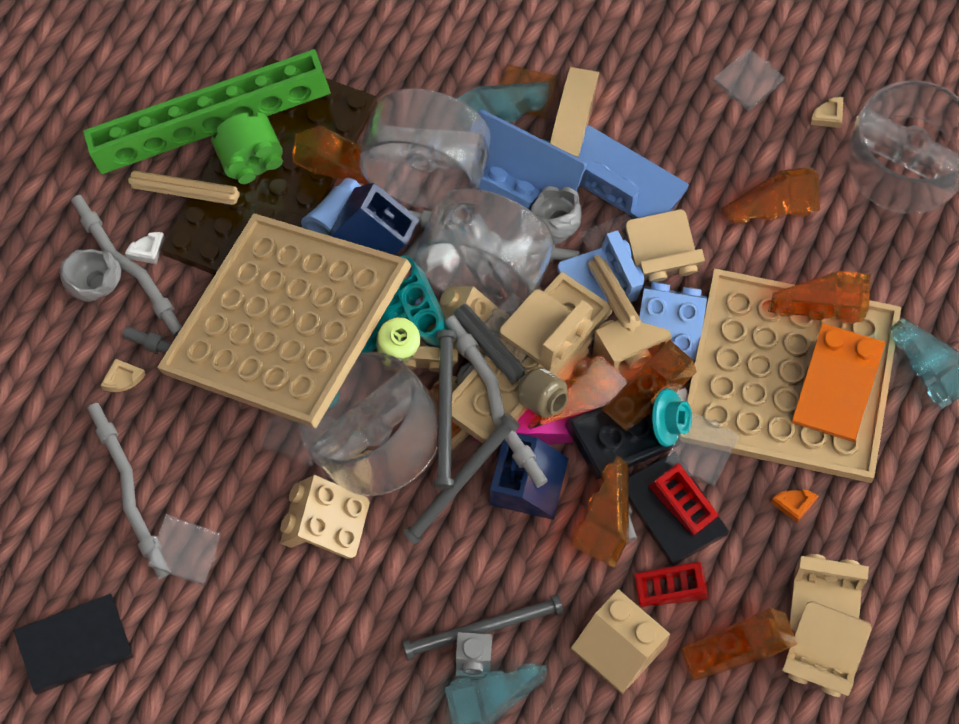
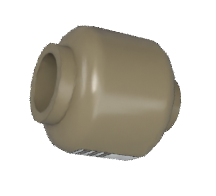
[518,368,569,418]

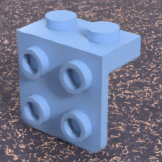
[557,230,644,302]
[639,282,707,360]

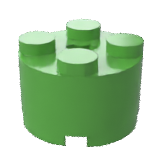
[211,112,283,184]

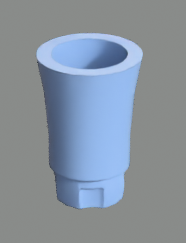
[301,178,361,235]

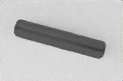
[454,304,526,383]

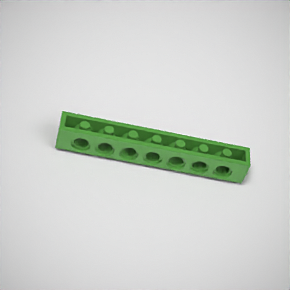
[83,49,331,175]

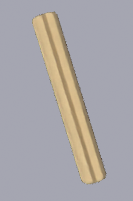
[128,171,240,205]
[588,255,641,332]

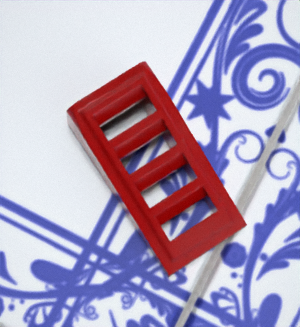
[648,463,719,536]
[634,561,709,607]

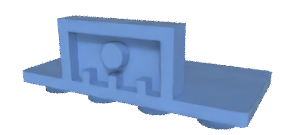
[461,109,587,213]
[579,125,689,219]

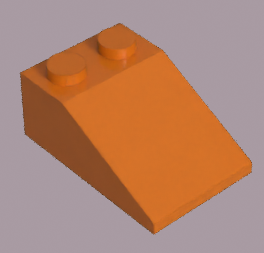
[791,323,885,442]

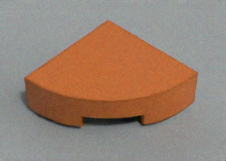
[771,489,818,523]

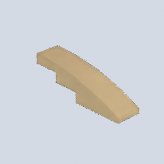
[550,67,599,158]

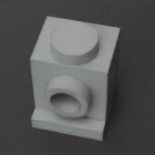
[456,632,492,680]

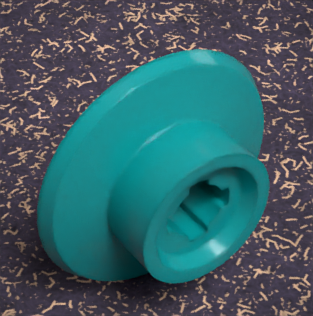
[652,388,692,447]

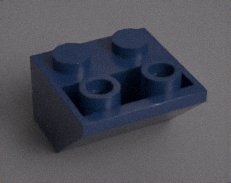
[328,183,419,255]
[489,433,569,520]

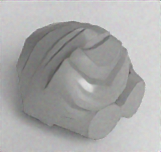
[528,186,582,244]
[60,249,121,302]

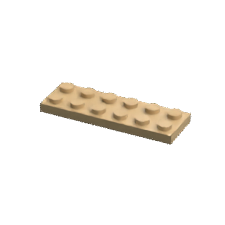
[452,272,613,443]

